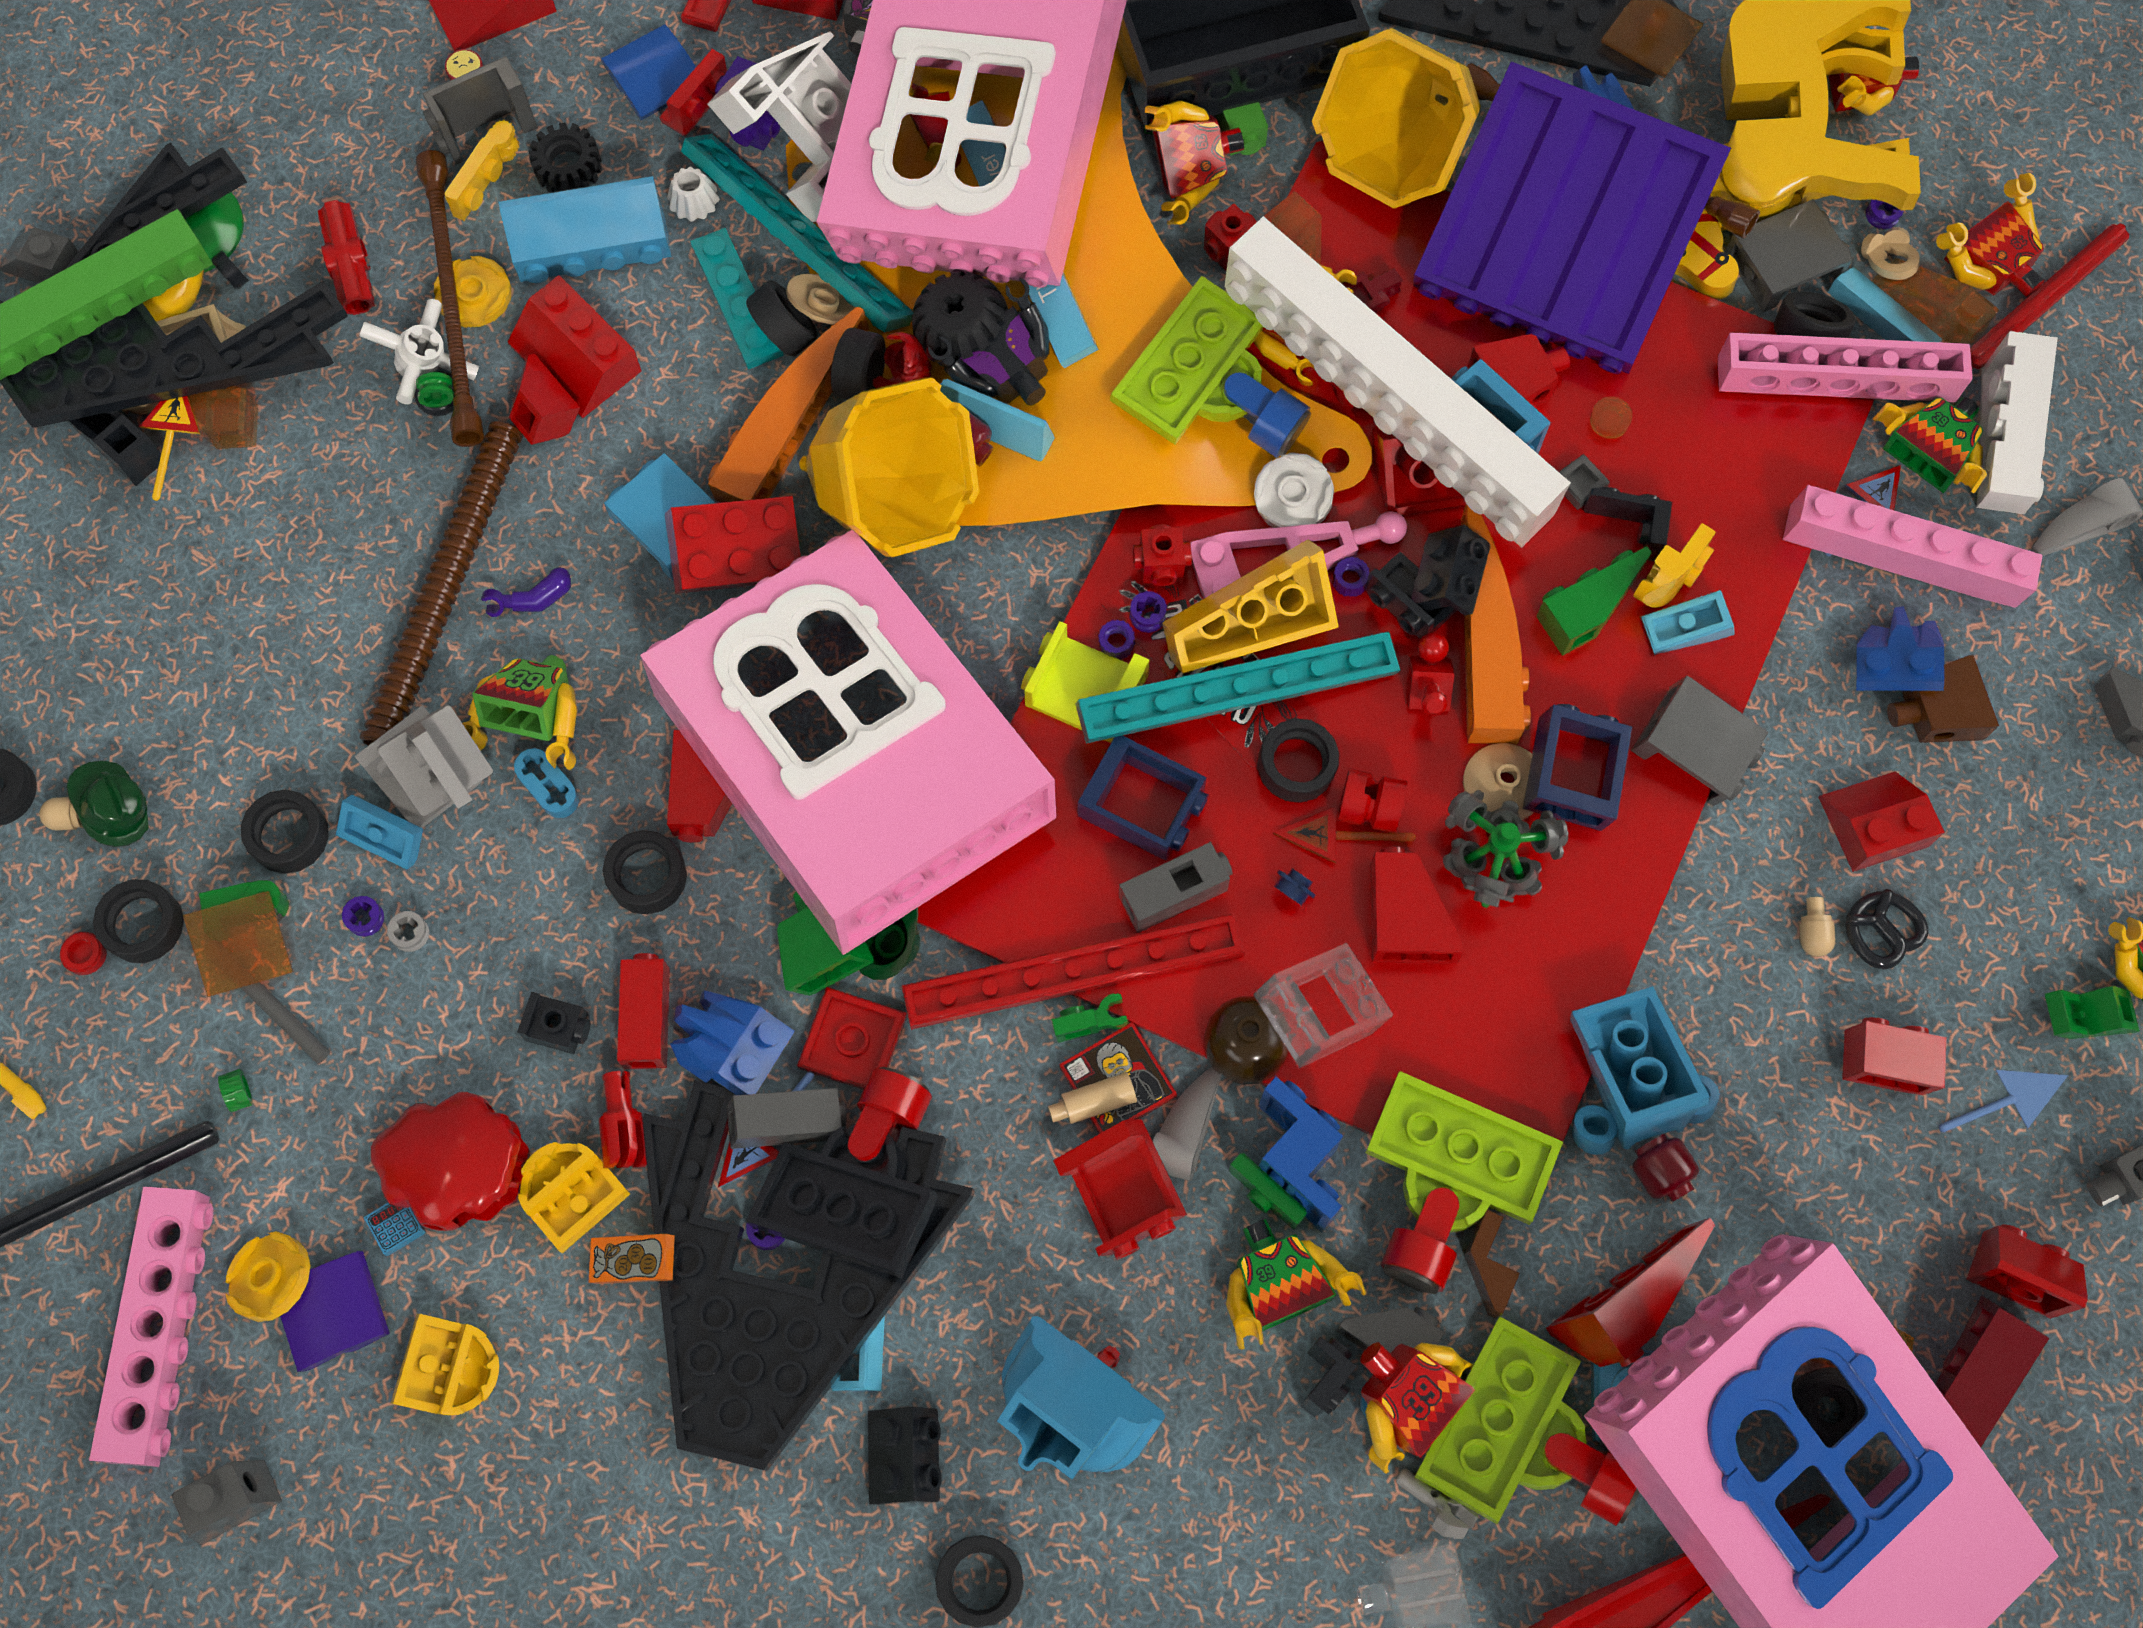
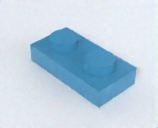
[336,795,423,869]

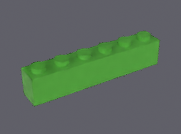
[0,209,213,380]

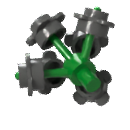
[1443,790,1568,908]

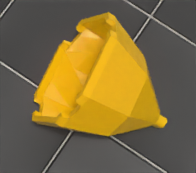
[1312,28,1481,209]
[799,378,980,557]

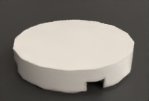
[1254,453,1334,528]

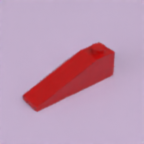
[1546,1218,1715,1367]

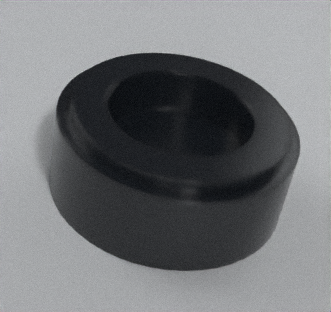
[211,250,249,289]

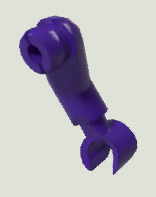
[481,567,571,617]

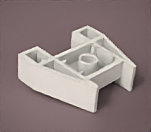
[707,31,851,222]

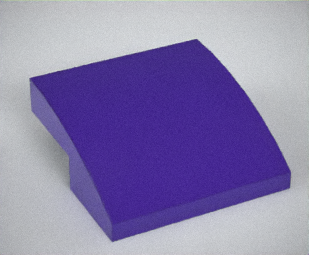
[280,1251,390,1372]

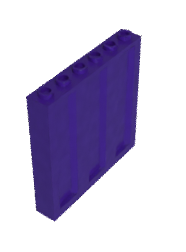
[1414,61,1731,374]

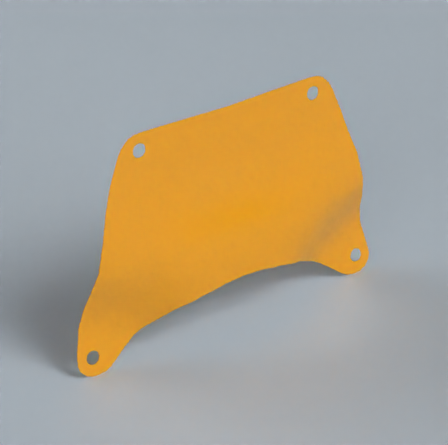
[786,45,1372,526]

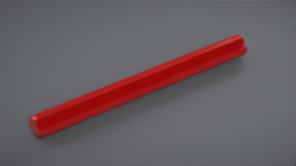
[1970,223,2130,369]

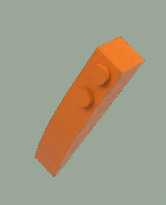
[708,307,869,503]
[1461,504,1531,744]

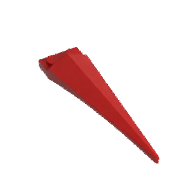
[1528,1494,1831,1628]

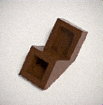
[1464,1209,1520,1319]

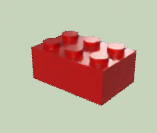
[665,496,801,594]

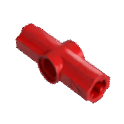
[318,200,375,315]

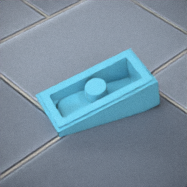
[1641,590,1735,655]

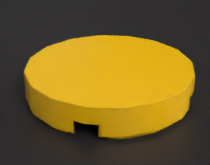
[434,256,511,327]
[225,1231,311,1322]

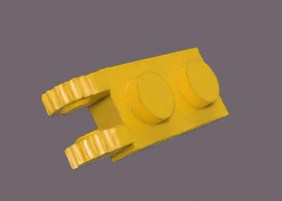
[444,120,520,221]

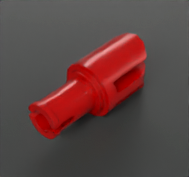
[599,1071,647,1168]

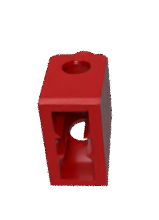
[1467,334,1570,407]

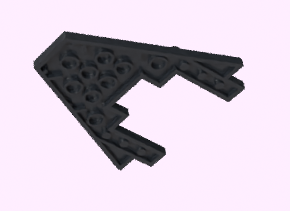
[1378,0,1695,87]
[0,142,348,428]
[642,1080,975,1471]

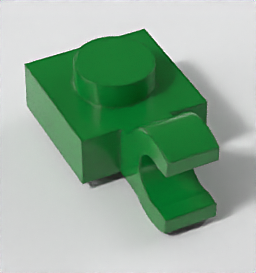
[1051,994,1128,1043]

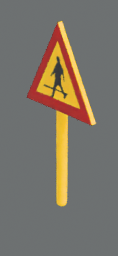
[139,396,200,501]

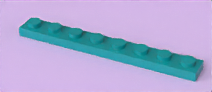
[681,134,913,333]
[1075,632,1400,744]

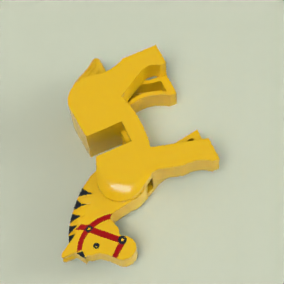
[1674,0,1921,300]

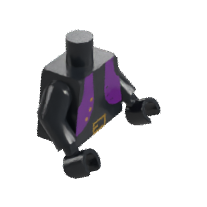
[926,278,1050,406]

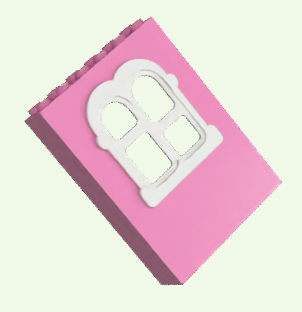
[817,0,1127,288]
[640,530,1056,955]

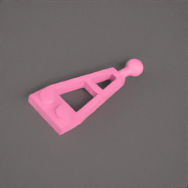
[1190,511,1407,599]

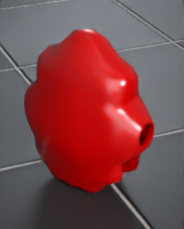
[371,1092,531,1231]

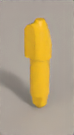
[0,1062,46,1119]

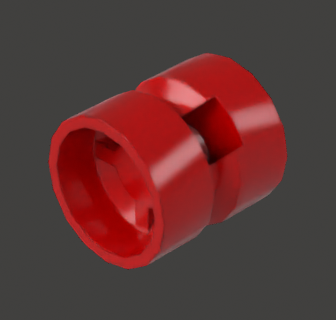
[1338,768,1407,834]

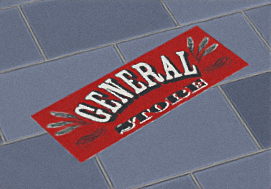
[1099,570,1318,768]

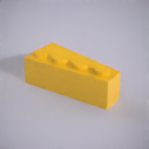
[1162,539,1339,673]

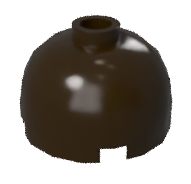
[1204,996,1291,1085]

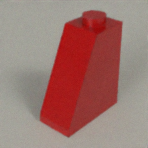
[667,730,732,843]
[1370,847,1464,963]

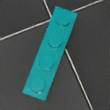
[690,228,784,370]

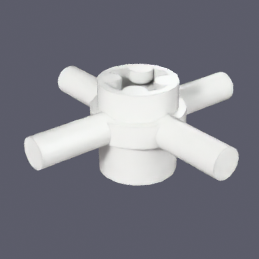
[359,299,479,404]

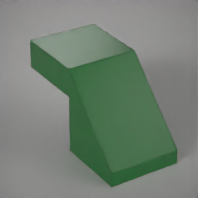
[2045,986,2140,1039]

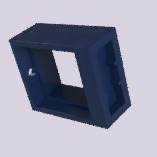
[1523,704,1632,831]
[1078,735,1209,861]

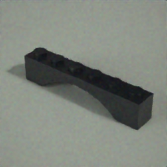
[0,300,161,486]

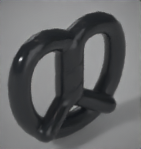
[1845,889,1929,970]

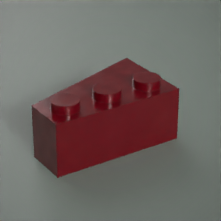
[1935,1295,2049,1448]

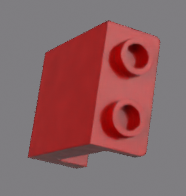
[1053,1119,1187,1260]

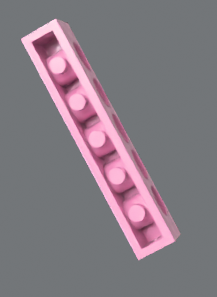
[1718,333,1972,403]
[89,1187,213,1467]

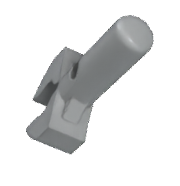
[1396,1468,1478,1539]

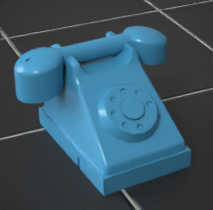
[1570,986,1720,1155]

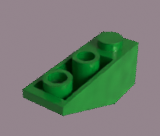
[1536,546,1651,656]

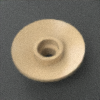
[786,274,856,325]
[1463,743,1534,820]

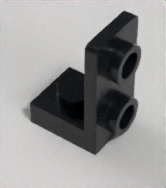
[1584,487,1672,562]

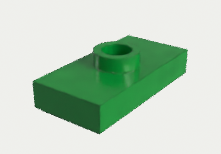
[1229,1153,1307,1230]

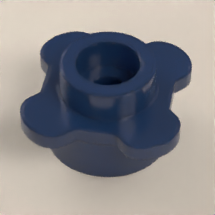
[1274,868,1315,906]

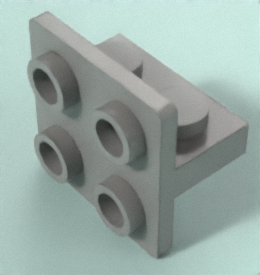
[377,704,493,816]

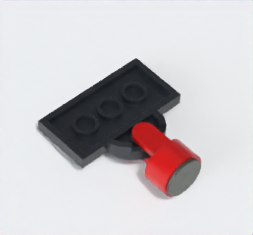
[746,1067,939,1278]

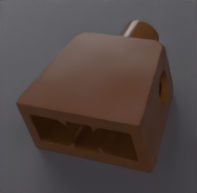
[1887,655,1999,743]

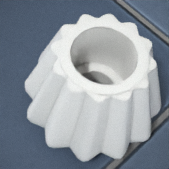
[667,166,720,222]

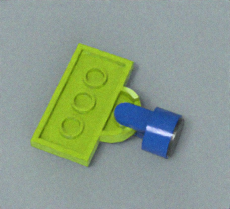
[1110,276,1311,458]

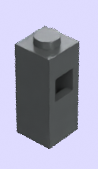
[1119,842,1233,933]
[726,1088,847,1149]

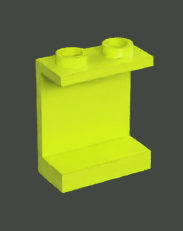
[1021,621,1149,743]

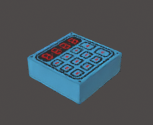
[363,1203,426,1256]

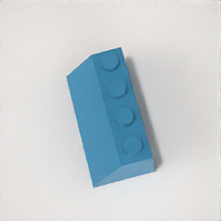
[499,176,672,283]

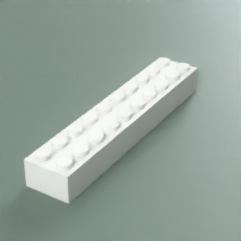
[1224,216,1571,548]

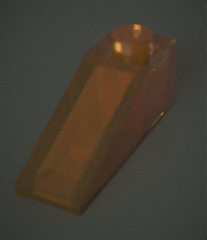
[1872,258,1999,345]

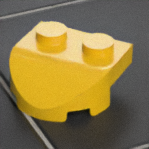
[1633,523,1716,608]
[518,1142,630,1253]
[390,1314,499,1415]

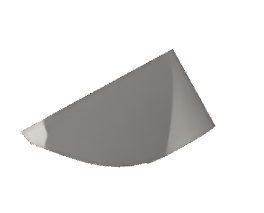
[2033,478,2143,556]
[1153,1067,1222,1181]

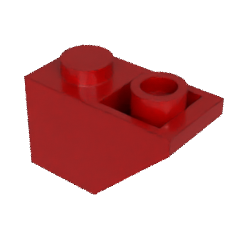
[509,353,580,445]

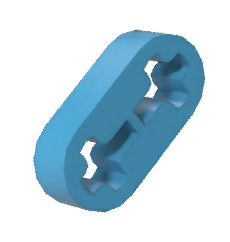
[514,748,579,818]

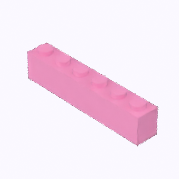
[1783,485,2043,608]

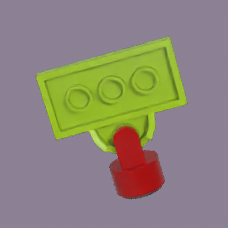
[1365,1071,1563,1294]
[1415,1317,1640,1526]

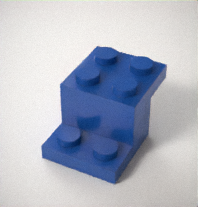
[1258,1077,1343,1233]

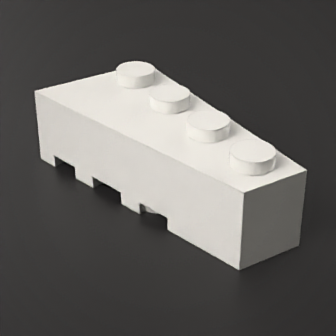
[1976,331,2058,514]

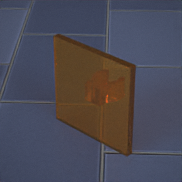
[1601,0,1704,78]
[183,891,294,997]

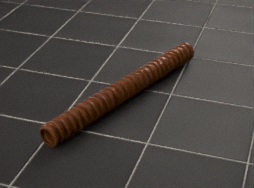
[359,421,523,746]

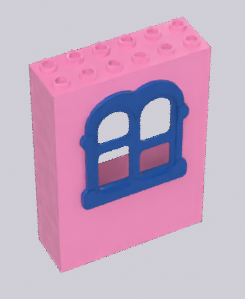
[1584,1234,2059,1628]

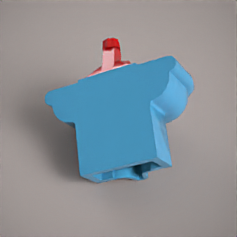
[997,1316,1165,1480]

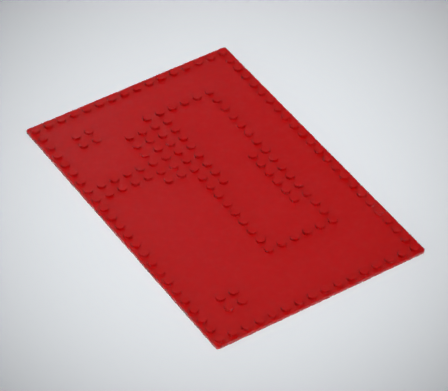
[917,141,1875,1141]

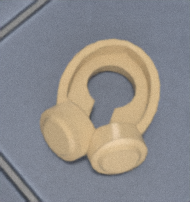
[1861,227,1920,280]

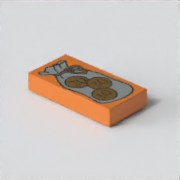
[588,1234,675,1284]

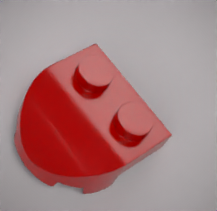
[659,49,727,137]

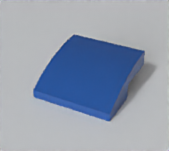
[601,24,696,120]

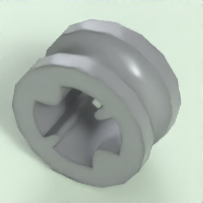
[387,911,429,952]

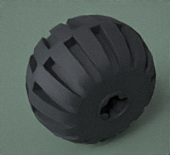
[912,271,1008,367]

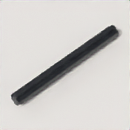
[0,1121,220,1247]

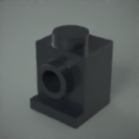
[517,992,591,1054]

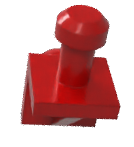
[1408,632,1455,716]

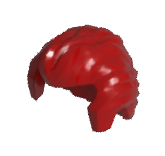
[873,332,932,389]

